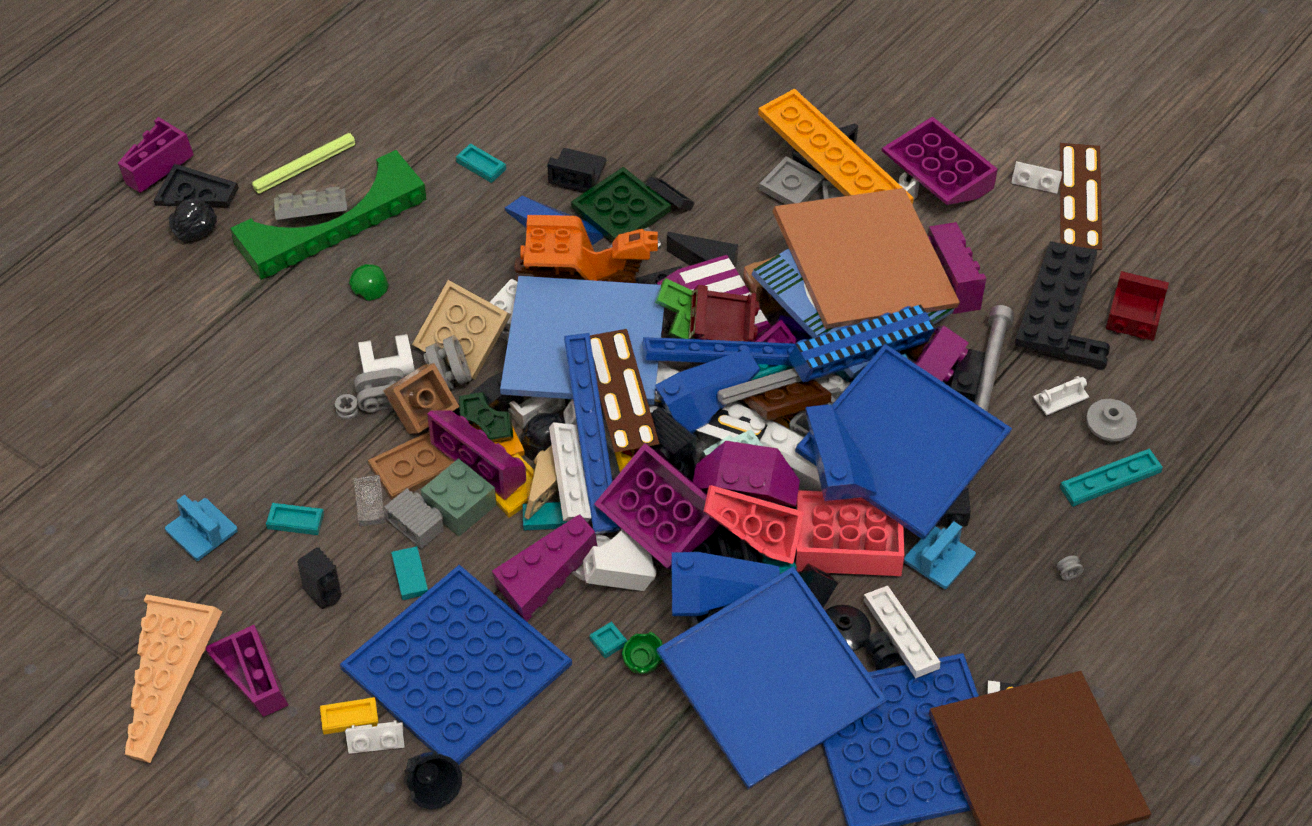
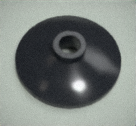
[825,605,871,651]

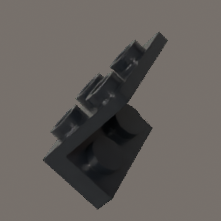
[547,148,606,192]

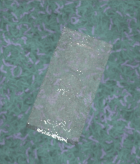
[354,475,385,527]

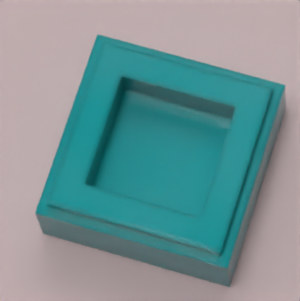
[589,621,627,659]

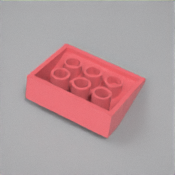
[795,490,904,576]

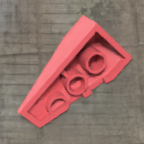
[703,485,804,564]

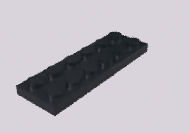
[1015,241,1097,355]

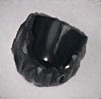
[169,198,217,244]

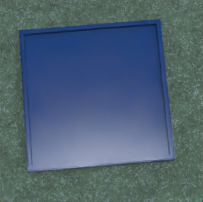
[795,344,1012,540]
[656,566,887,789]

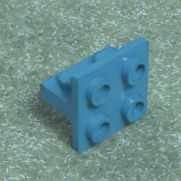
[165,494,238,561]
[904,521,976,589]

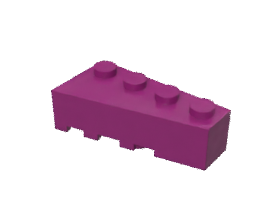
[927,222,987,314]
[492,514,598,621]

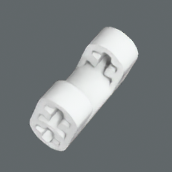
[358,334,415,377]

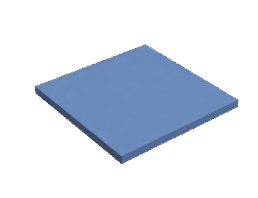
[500,276,665,405]

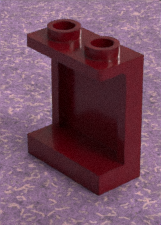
[1106,271,1169,341]
[689,285,759,342]

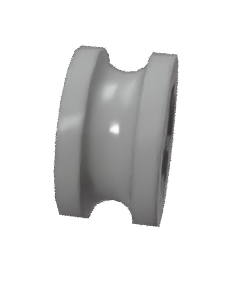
[335,394,359,420]
[1056,556,1084,580]

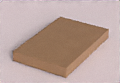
[368,431,454,500]

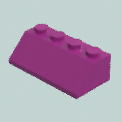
[427,410,526,500]

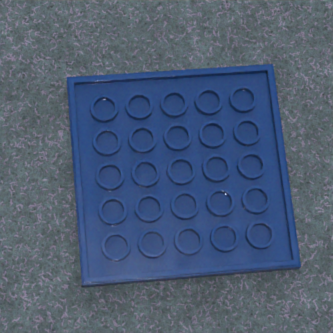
[340,565,572,765]
[822,653,979,826]

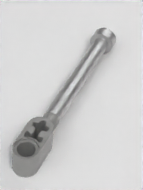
[974,305,1014,411]

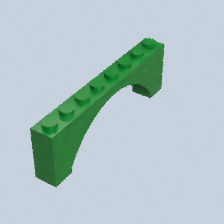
[230,150,427,280]

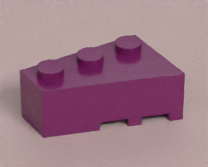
[118,117,194,193]
[914,325,969,383]
[205,625,289,717]

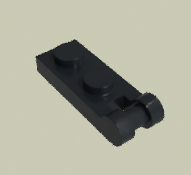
[1037,335,1110,370]

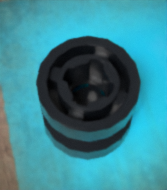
[863,631,899,669]

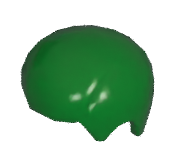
[349,264,389,301]
[622,632,663,674]

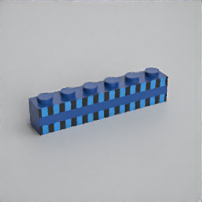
[789,304,936,383]

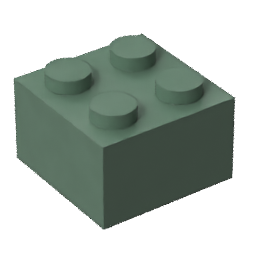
[421,458,496,537]

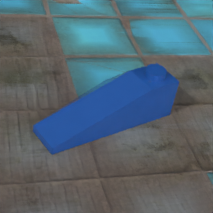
[505,196,603,245]
[655,349,760,433]
[805,404,877,501]
[671,552,780,616]

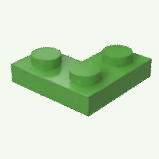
[654,278,692,339]

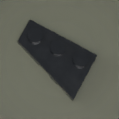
[153,164,239,207]

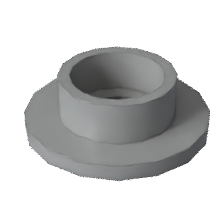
[1086,399,1137,442]

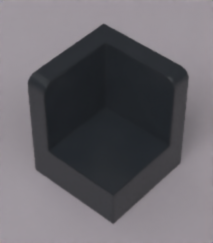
[800,564,838,608]

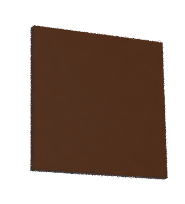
[928,671,1151,826]

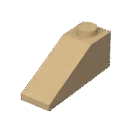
[524,445,559,519]

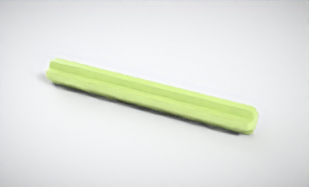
[252,133,355,194]

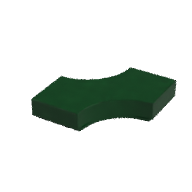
[459,392,513,442]

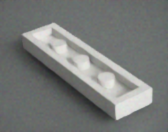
[549,422,591,522]
[864,586,940,678]

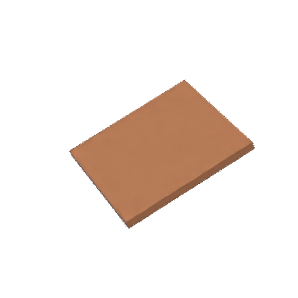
[772,188,960,329]

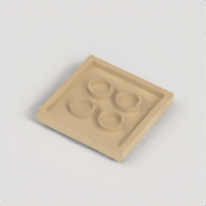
[412,280,511,380]

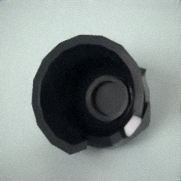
[521,413,565,461]
[404,751,462,810]

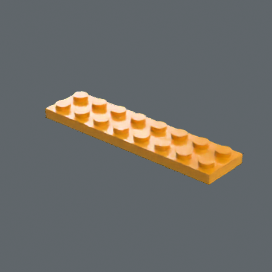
[758,89,914,204]

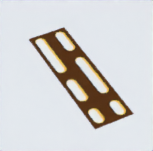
[1060,143,1102,250]
[590,329,659,453]

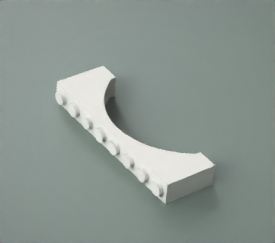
[564,399,656,591]

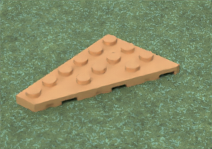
[125,594,222,763]

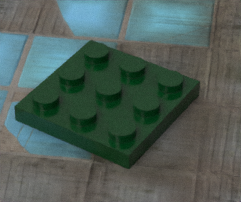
[571,167,671,242]

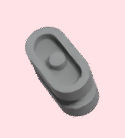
[424,335,472,390]
[354,368,404,412]

